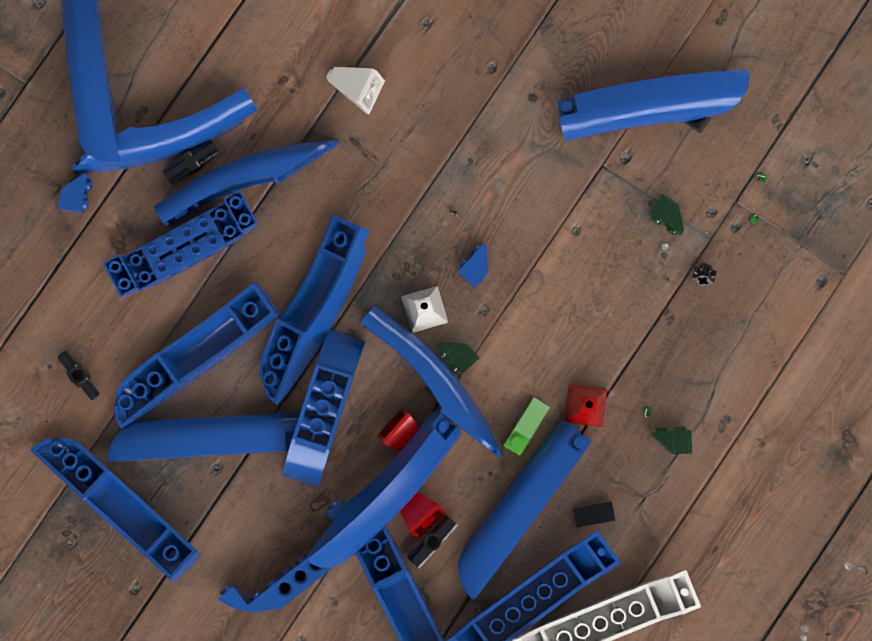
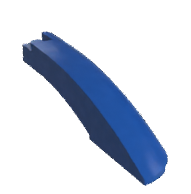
[259,215,370,404]
[114,282,281,429]
[305,411,461,568]
[30,437,199,583]

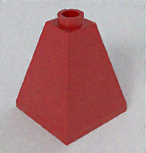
[565,385,607,427]
[377,408,419,452]
[400,492,446,539]

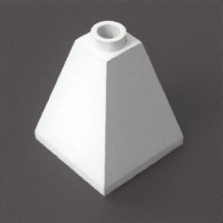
[327,67,385,114]
[401,286,448,333]

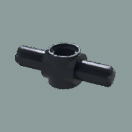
[58,351,100,400]

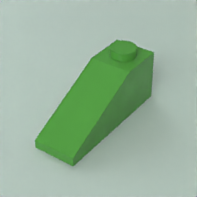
[503,397,550,456]

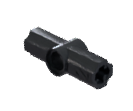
[162,140,220,185]
[407,515,458,569]

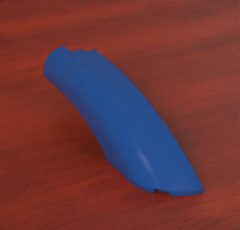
[61,0,120,164]
[557,70,750,141]
[72,88,257,173]
[153,140,340,228]
[361,306,503,458]
[108,412,300,462]
[458,420,592,600]
[356,525,445,641]

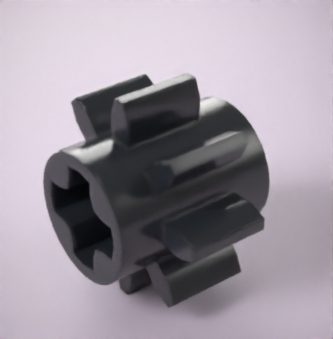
[692,263,717,287]

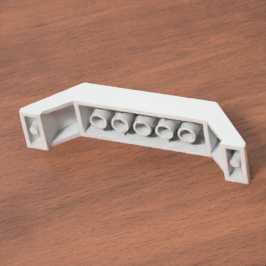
[509,570,701,641]

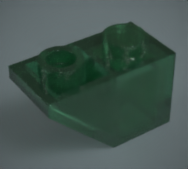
[648,194,684,236]
[437,342,480,374]
[650,427,692,454]

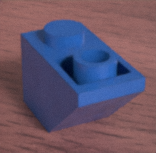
[58,174,92,214]
[458,243,488,288]

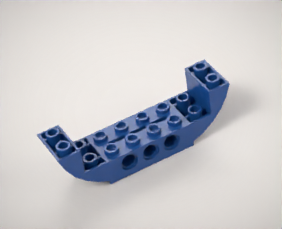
[102,190,258,297]
[282,330,366,487]
[218,500,345,612]

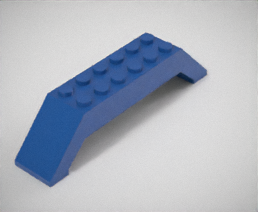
[446,530,621,641]

